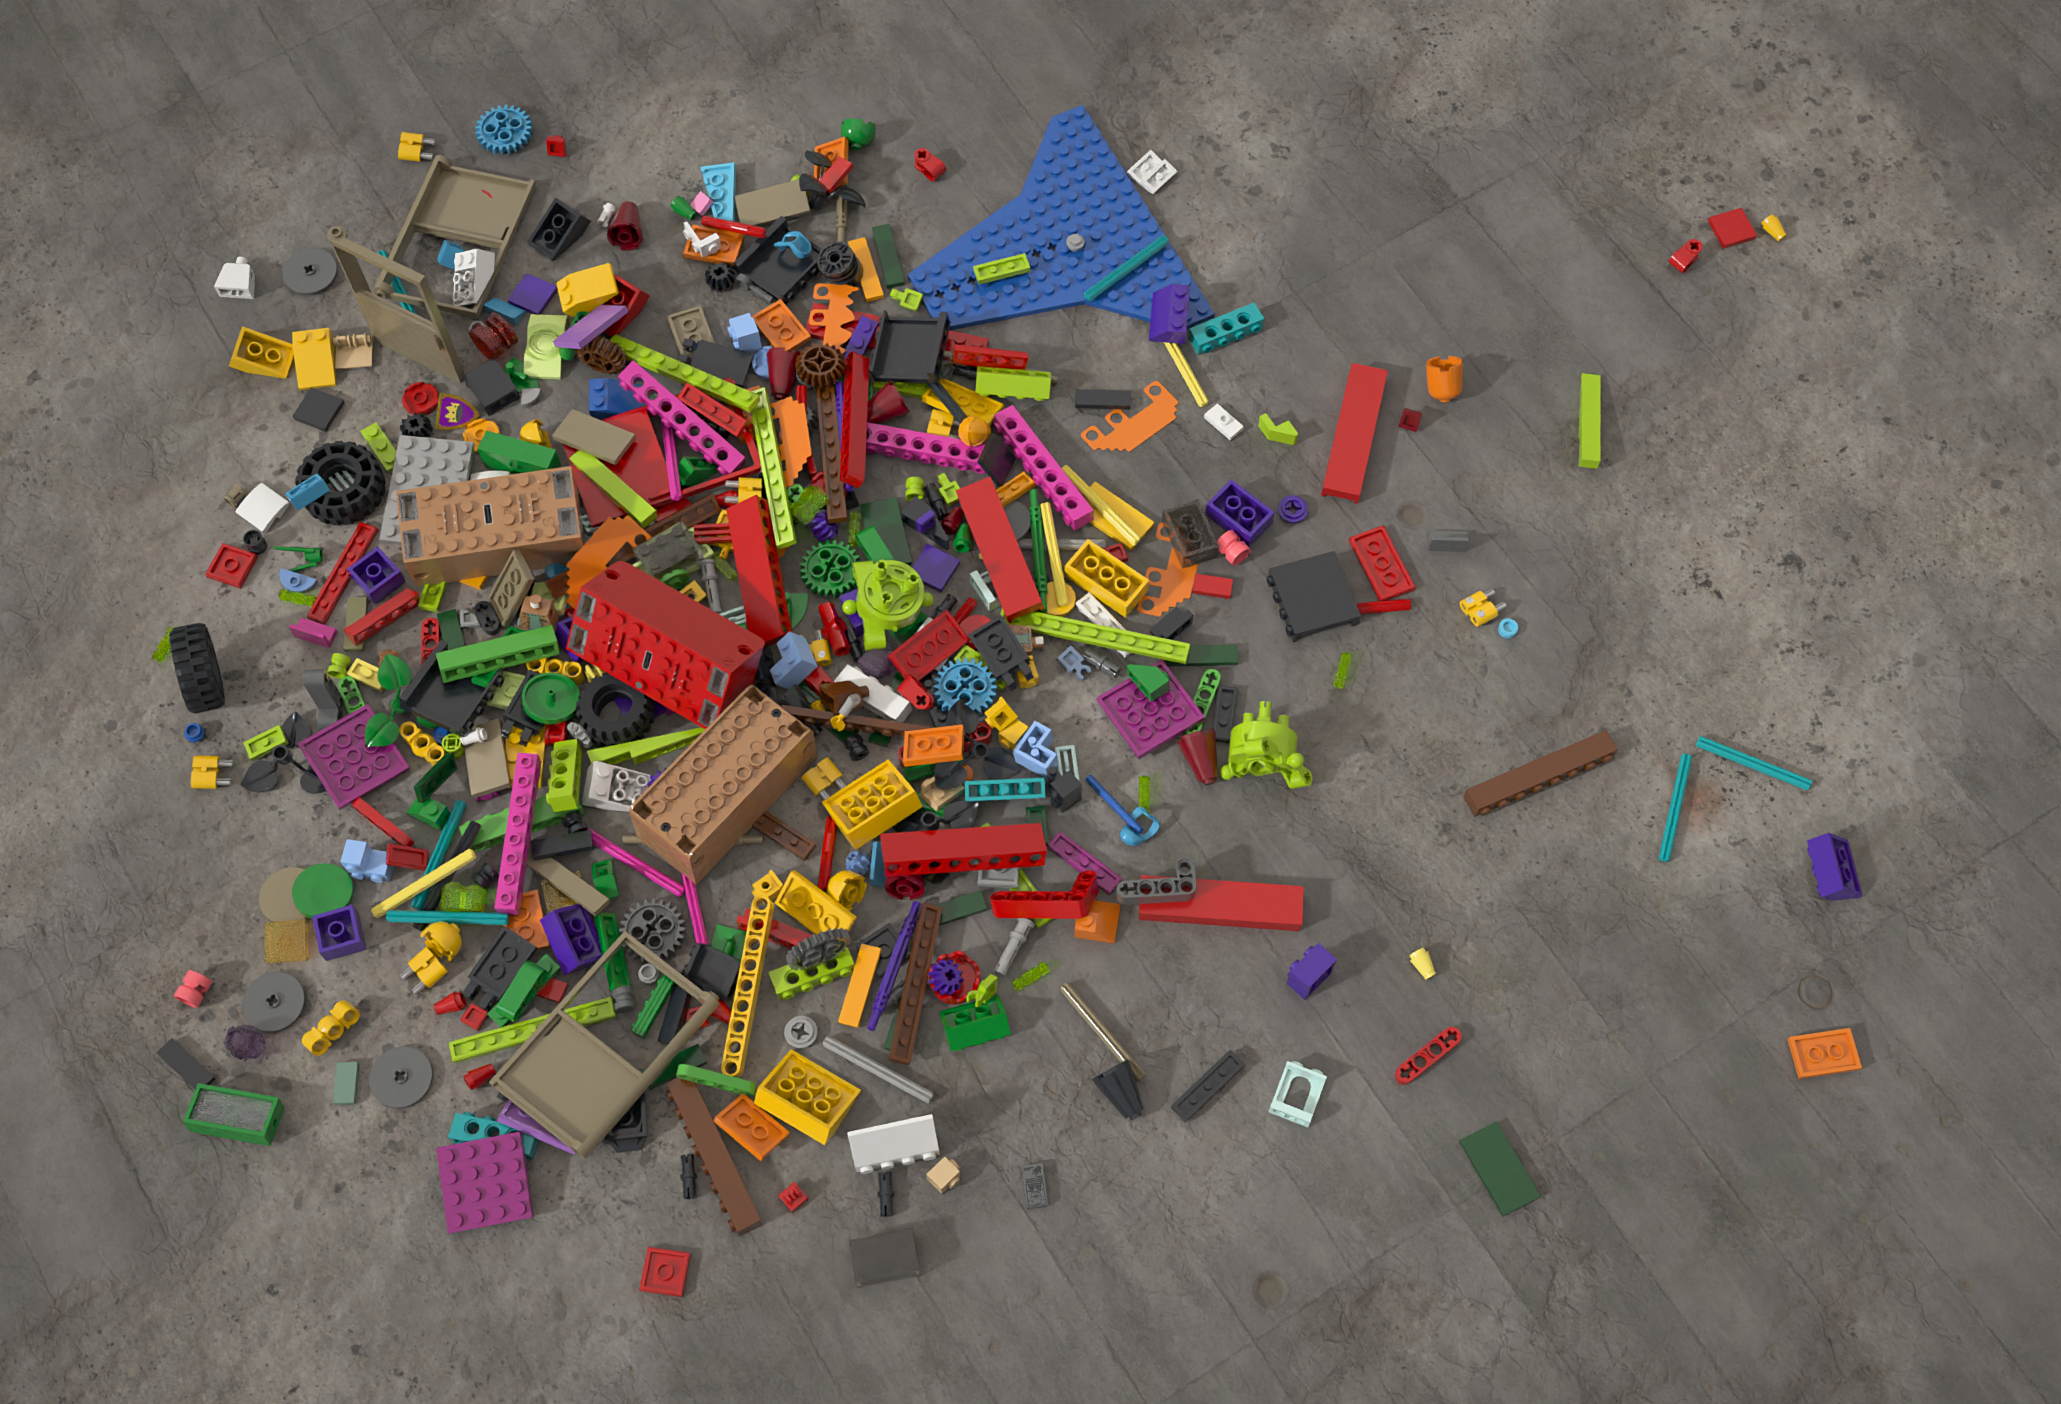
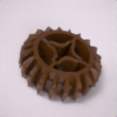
[576,335,627,375]
[795,342,846,389]

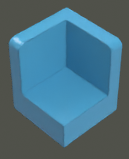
[437,240,464,270]

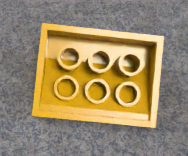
[822,759,923,850]
[754,1049,861,1145]

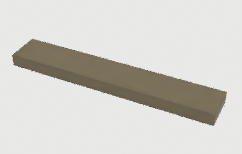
[527,842,610,916]

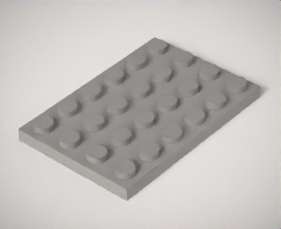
[379,435,475,544]

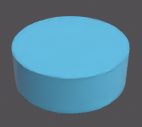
[1498,618,1519,639]

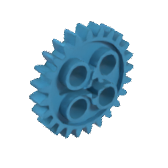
[475,104,533,155]
[933,658,997,716]

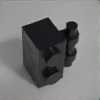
[1047,767,1082,813]

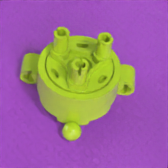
[842,559,934,651]
[1220,701,1312,789]

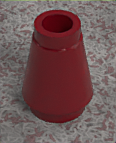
[941,507,964,535]

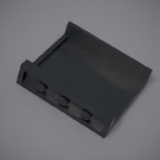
[734,216,822,305]
[869,310,951,384]
[1266,551,1361,643]
[399,640,505,737]

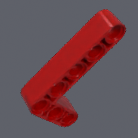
[990,870,1099,919]

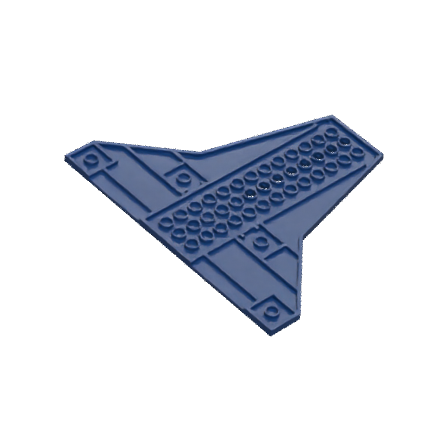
[908,105,1215,330]

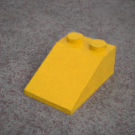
[556,263,619,318]
[229,326,294,379]
[292,328,336,390]

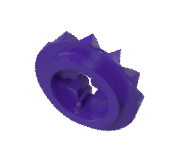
[1278,495,1308,524]

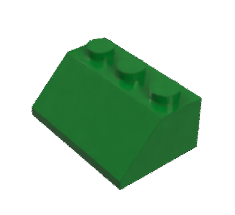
[939,995,1011,1051]

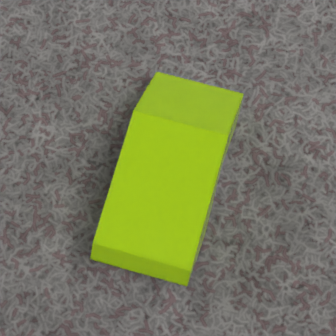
[1258,413,1299,445]

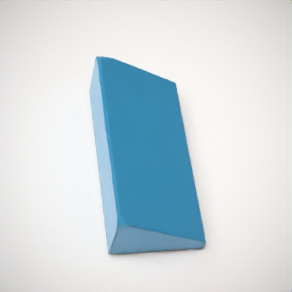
[483,297,526,326]
[285,473,329,510]
[870,842,887,887]

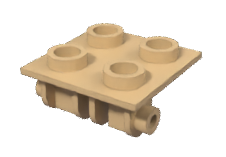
[333,333,373,369]

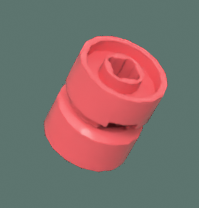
[1215,530,1251,566]
[173,970,212,1008]

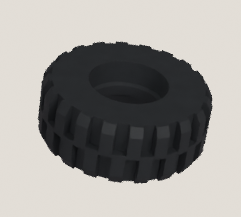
[295,441,386,526]
[169,623,225,714]

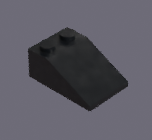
[527,197,591,261]

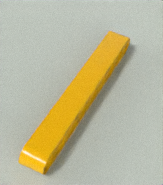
[721,895,774,1078]

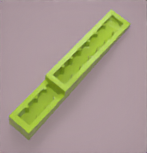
[1578,373,1601,469]
[569,450,658,529]
[587,727,705,765]

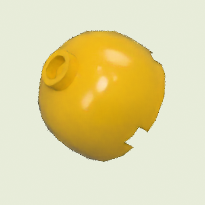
[519,419,552,449]
[827,870,867,911]
[420,921,462,962]

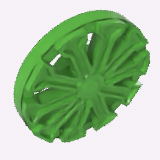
[659,569,690,591]

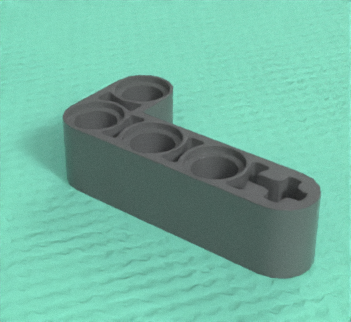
[303,669,344,731]
[1116,858,1196,905]

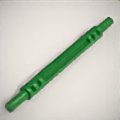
[1029,489,1048,612]

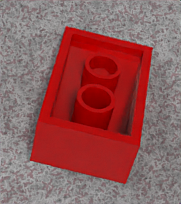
[592,274,650,337]

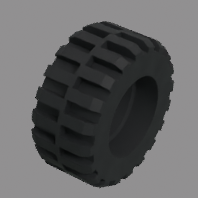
[576,672,655,747]

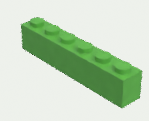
[436,625,560,683]
[459,795,585,853]

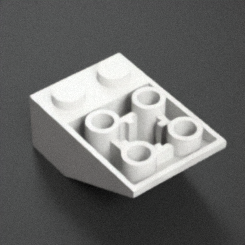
[453,249,495,306]
[581,761,651,811]

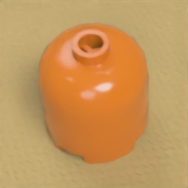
[1426,356,1463,403]

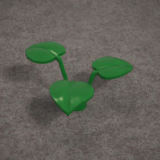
[365,654,439,747]

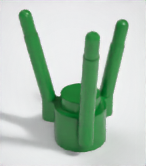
[273,546,323,572]

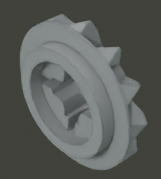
[567,722,593,749]
[784,1016,818,1049]

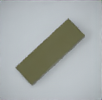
[343,597,368,652]

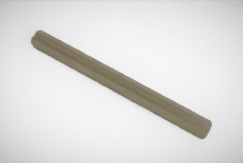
[1060,982,1145,1081]

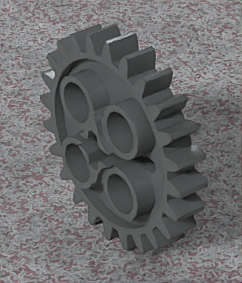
[619,898,686,963]
[786,927,852,970]

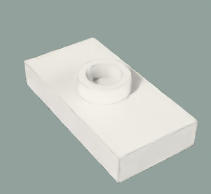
[1204,404,1244,441]

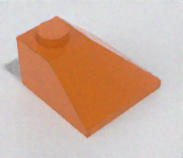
[1074,900,1121,944]

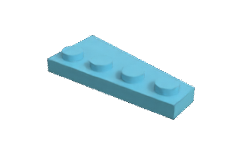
[700,162,736,222]

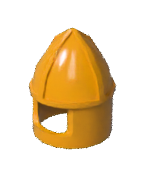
[958,416,991,447]

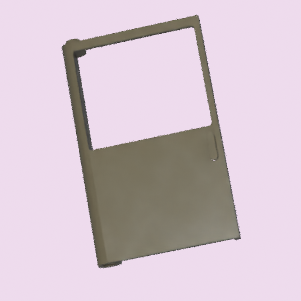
[373,155,536,318]
[327,226,465,383]
[489,931,720,1160]

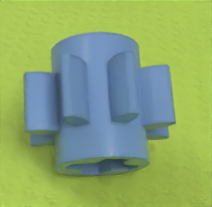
[845,851,870,875]

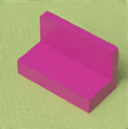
[289,618,338,648]

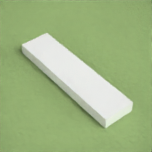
[1075,592,1132,658]

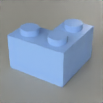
[727,313,762,354]
[770,631,818,689]
[1013,721,1059,779]
[340,839,394,883]

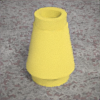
[1409,947,1436,980]

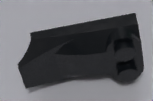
[604,1090,648,1153]

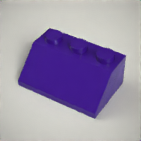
[1149,284,1190,344]
[1807,833,1863,901]
[540,904,602,975]

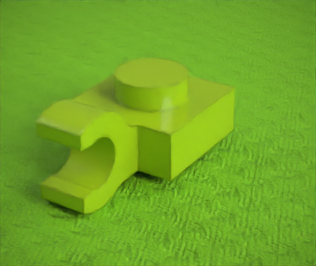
[890,288,924,312]
[937,473,960,507]
[966,974,998,1007]

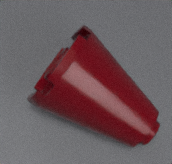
[607,201,643,251]
[766,347,800,401]
[867,381,910,424]
[1177,729,1218,786]
[884,862,925,900]

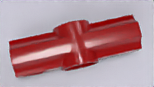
[818,602,850,657]

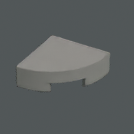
[521,388,542,408]
[460,609,481,629]

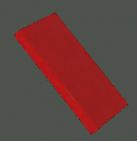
[1348,525,1416,601]
[887,609,970,681]

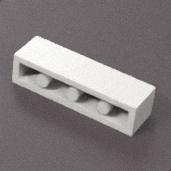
[834,664,912,723]

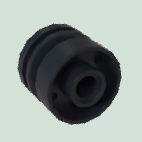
[817,242,863,287]

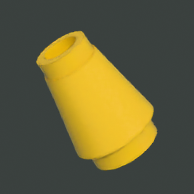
[1761,214,1787,242]

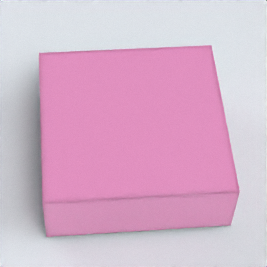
[690,191,713,216]

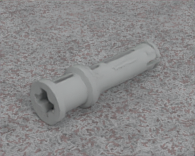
[699,559,723,614]
[994,918,1035,977]

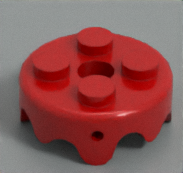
[929,951,981,1005]

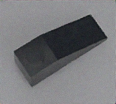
[901,496,949,550]

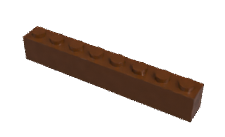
[1463,730,1618,817]
[666,1077,763,1236]

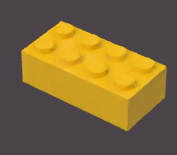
[1064,539,1149,618]

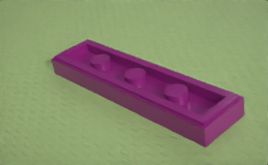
[1047,831,1122,896]

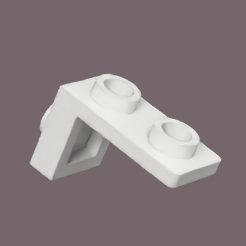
[683,221,722,258]

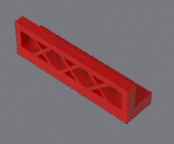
[952,344,1028,370]
[677,383,753,438]
[344,587,420,646]
[736,908,812,950]

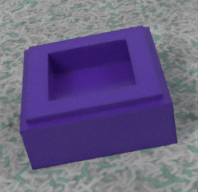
[916,510,936,534]

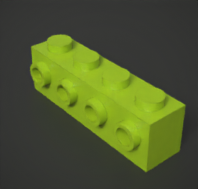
[975,366,1051,401]

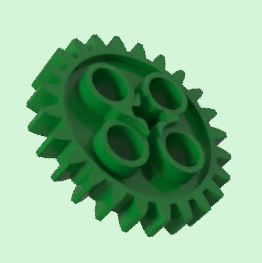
[800,540,860,598]

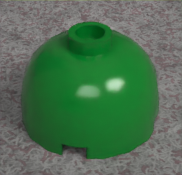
[841,118,876,150]

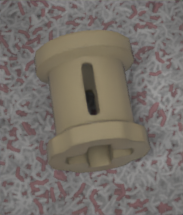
[222,483,248,509]

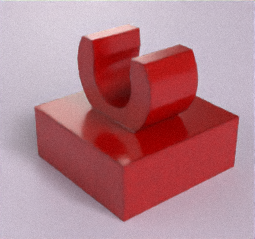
[546,135,567,157]
[778,1182,808,1213]

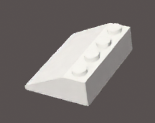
[847,1114,940,1174]

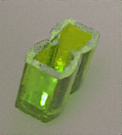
[790,485,829,525]
[440,882,486,912]

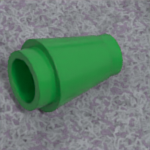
[670,196,697,221]
[953,524,972,553]

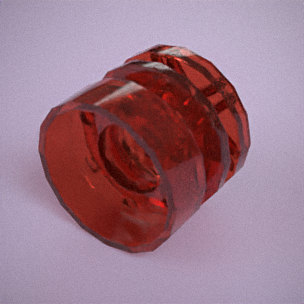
[469,312,518,360]

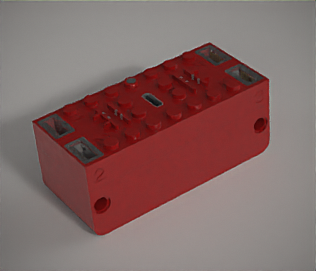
[566,561,765,729]

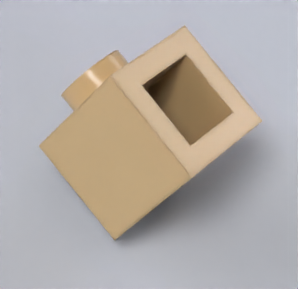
[926,1157,960,1194]

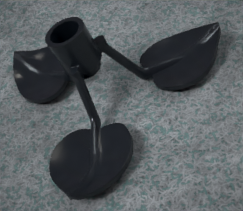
[799,150,866,210]
[934,700,1020,789]
[240,711,326,794]
[892,800,978,884]

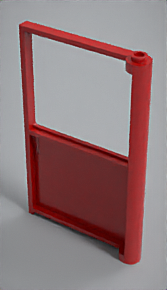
[562,377,762,528]

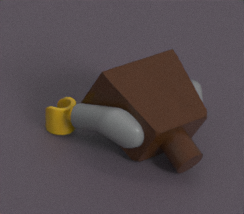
[811,680,869,731]

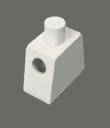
[214,257,255,299]

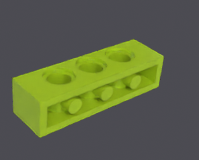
[546,739,583,812]
[768,948,855,1000]

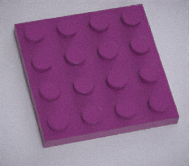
[1096,660,1205,760]
[297,704,410,810]
[436,1132,534,1234]

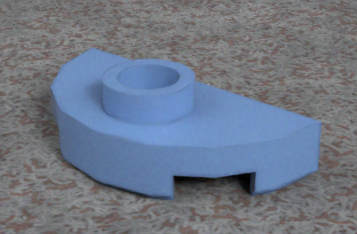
[752,346,772,380]
[279,568,318,594]

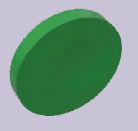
[522,672,580,724]
[292,863,354,919]

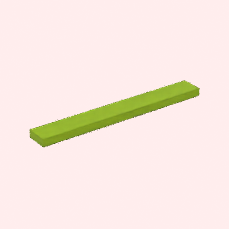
[449,997,617,1063]

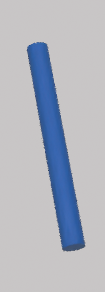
[1085,775,1143,834]

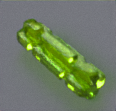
[848,510,861,547]
[710,550,737,580]
[278,589,316,607]
[152,627,174,663]
[1333,652,1352,689]
[1138,776,1150,814]
[1012,961,1049,991]

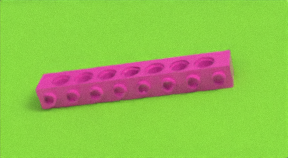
[618,360,746,476]
[993,405,1094,531]
[866,422,986,474]
[494,753,542,916]

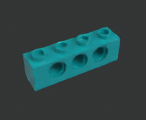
[1188,302,1264,355]
[965,778,1046,801]
[448,1112,539,1160]

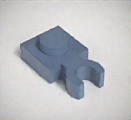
[1057,645,1091,681]

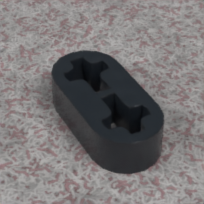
[474,601,501,636]

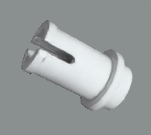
[597,203,616,227]
[460,727,487,746]

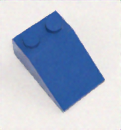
[589,378,646,420]

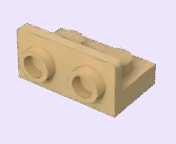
[920,777,965,811]

